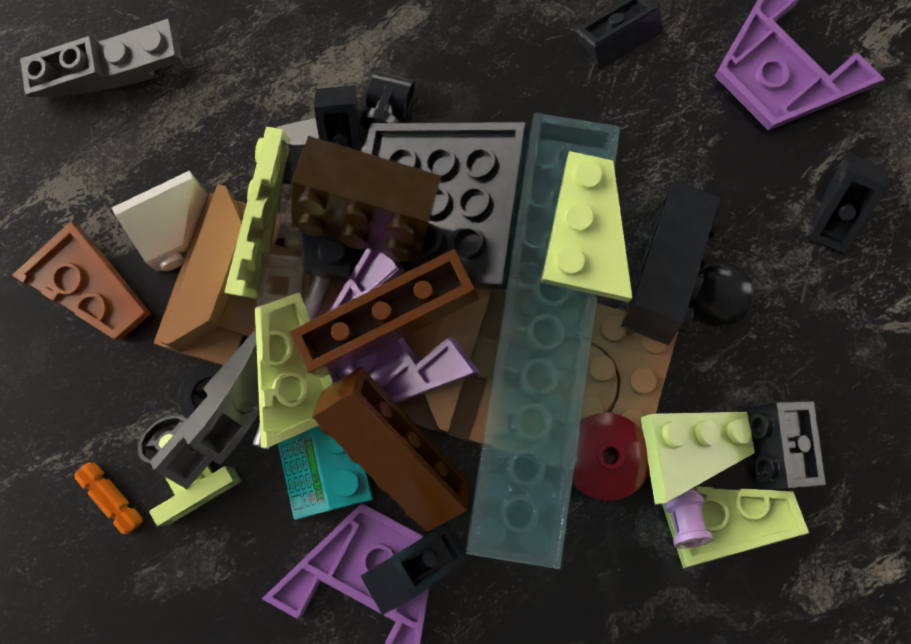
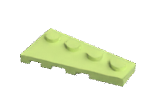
[224,127,291,300]

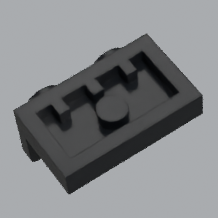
[748,401,826,490]

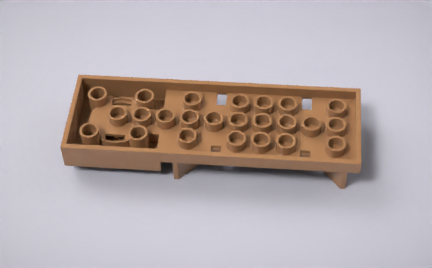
[154,184,678,473]

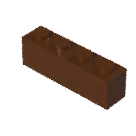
[289,249,480,378]
[312,367,471,532]

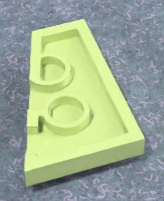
[541,151,632,302]
[255,292,333,448]
[641,412,755,505]
[662,486,809,569]

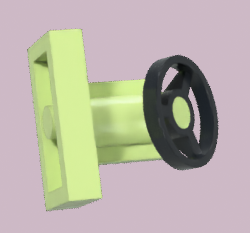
[138,415,242,526]

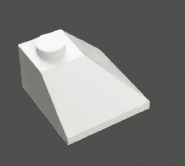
[112,171,208,272]

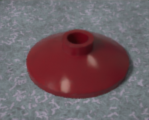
[563,413,649,501]

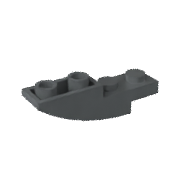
[20,19,182,98]
[150,329,260,490]

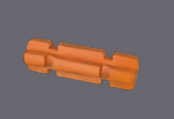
[75,462,143,535]

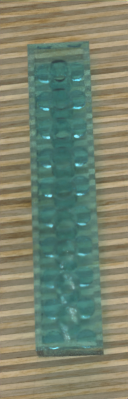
[465,113,620,569]

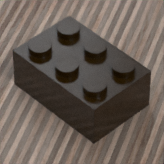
[291,136,442,263]

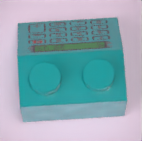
[278,426,376,520]

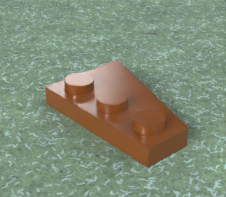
[12,222,151,340]

